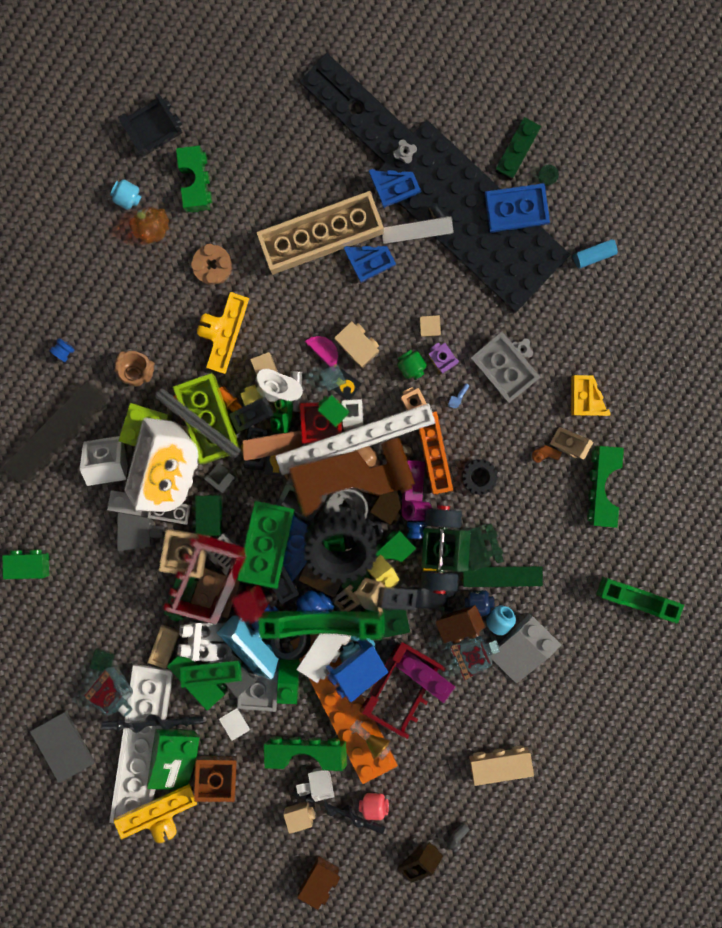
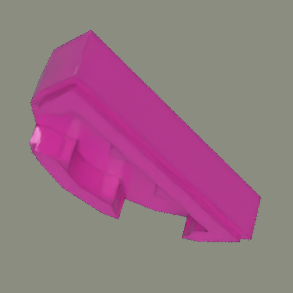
[305,336,338,370]

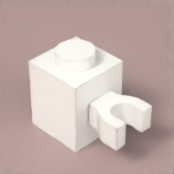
[296,768,334,802]

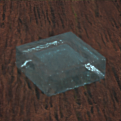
[320,364,346,391]

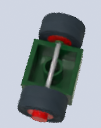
[421,506,471,594]

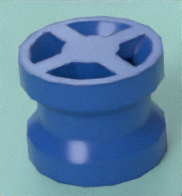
[49,338,75,362]
[407,521,427,538]

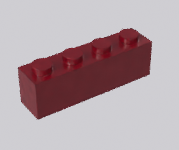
[232,584,270,623]

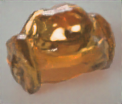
[129,207,169,244]

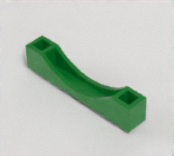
[258,611,385,639]

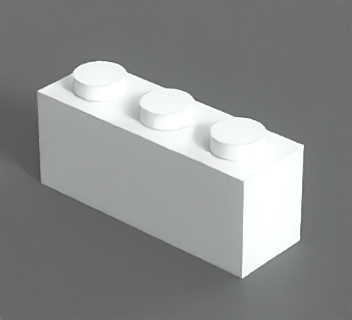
[297,634,351,683]

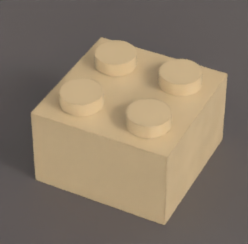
[159,529,210,578]

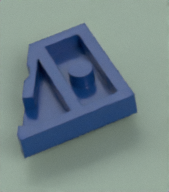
[369,169,421,208]
[344,246,396,283]

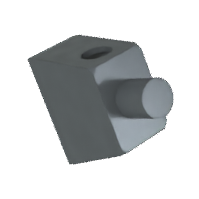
[117,512,165,551]

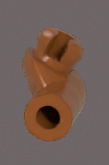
[532,445,562,463]

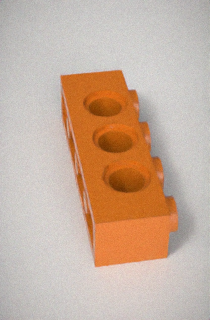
[418,412,453,495]

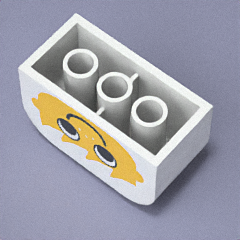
[125,418,198,512]

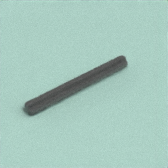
[155,389,241,458]

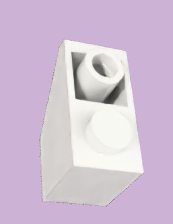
[342,400,363,432]

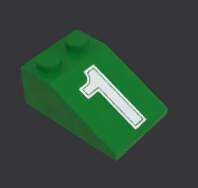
[147,729,200,790]

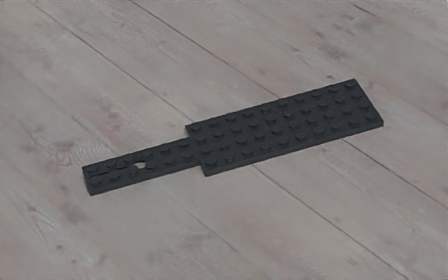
[300,52,571,313]

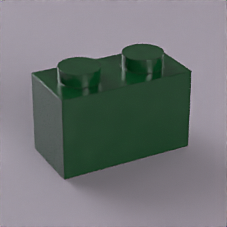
[192,495,223,536]

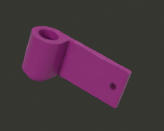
[402,460,432,521]

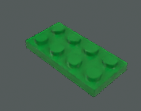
[237,501,295,589]

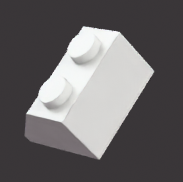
[80,436,127,486]

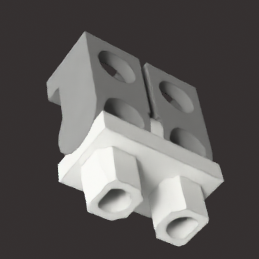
[177,622,232,662]

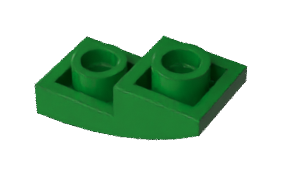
[270,399,293,434]

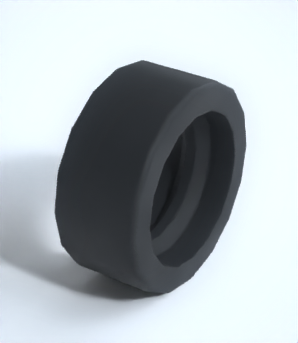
[271,634,311,660]

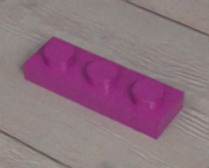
[396,650,456,703]

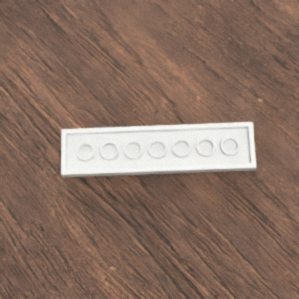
[109,664,173,823]

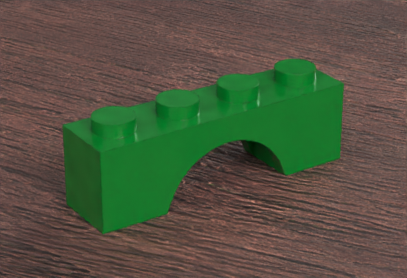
[587,446,624,528]
[341,530,416,597]
[596,576,684,624]
[264,736,347,771]

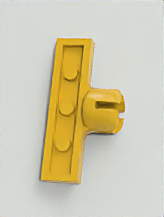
[197,292,249,374]
[114,784,197,843]

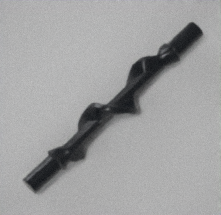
[101,714,203,733]
[292,788,386,835]

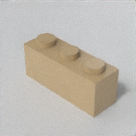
[469,746,534,786]

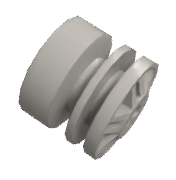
[323,488,368,519]

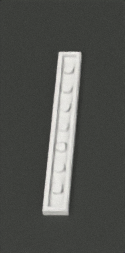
[275,403,435,475]

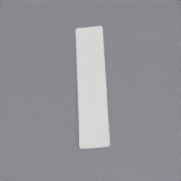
[382,217,453,244]

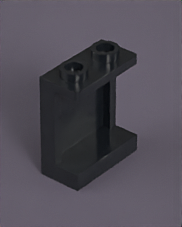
[118,93,183,157]

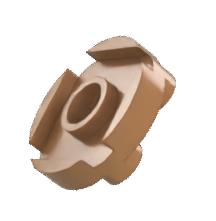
[191,244,232,285]

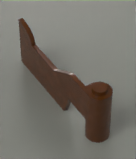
[288,438,415,516]

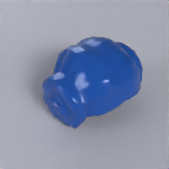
[296,590,334,611]

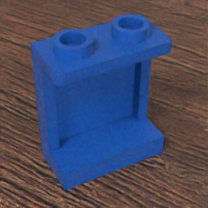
[326,639,388,702]

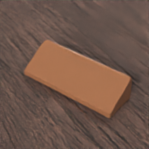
[241,431,302,461]

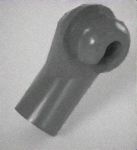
[447,823,470,852]

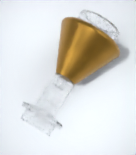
[350,720,392,761]

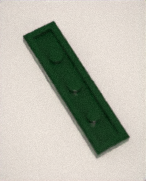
[463,566,543,587]

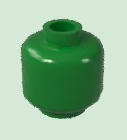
[397,350,427,380]

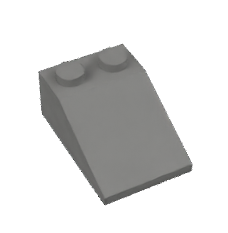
[488,613,561,683]

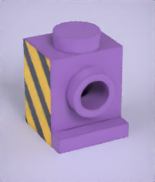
[428,343,459,375]

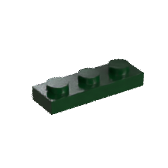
[495,117,541,180]

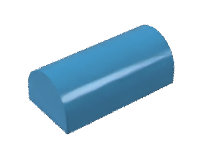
[572,239,618,269]

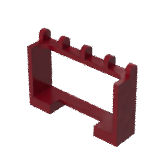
[162,534,246,625]
[359,640,446,739]

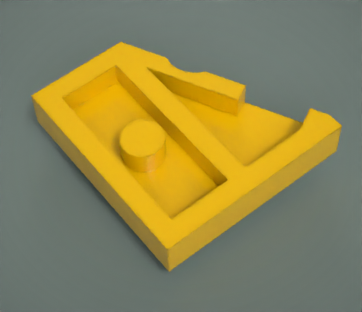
[571,375,610,416]

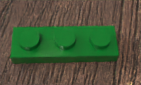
[180,661,242,688]

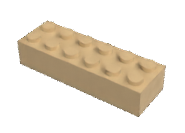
[256,191,384,275]

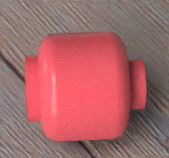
[359,793,389,820]

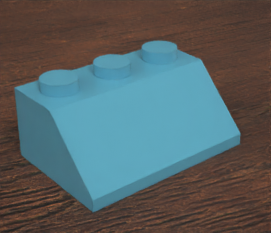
[217,615,278,680]

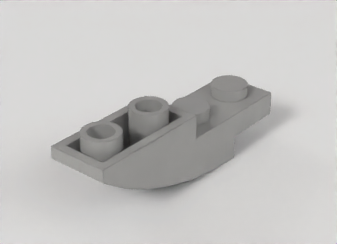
[107,490,191,525]

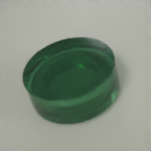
[538,165,559,186]

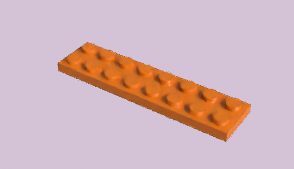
[290,634,398,784]

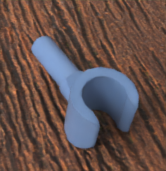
[448,383,469,408]

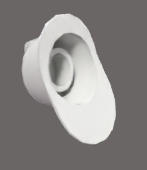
[257,369,302,402]

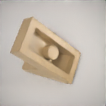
[550,427,593,460]

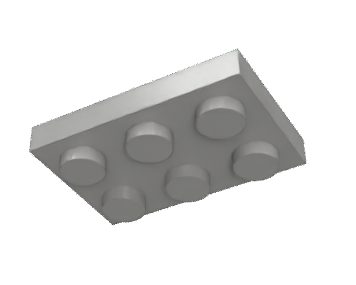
[471,332,540,403]

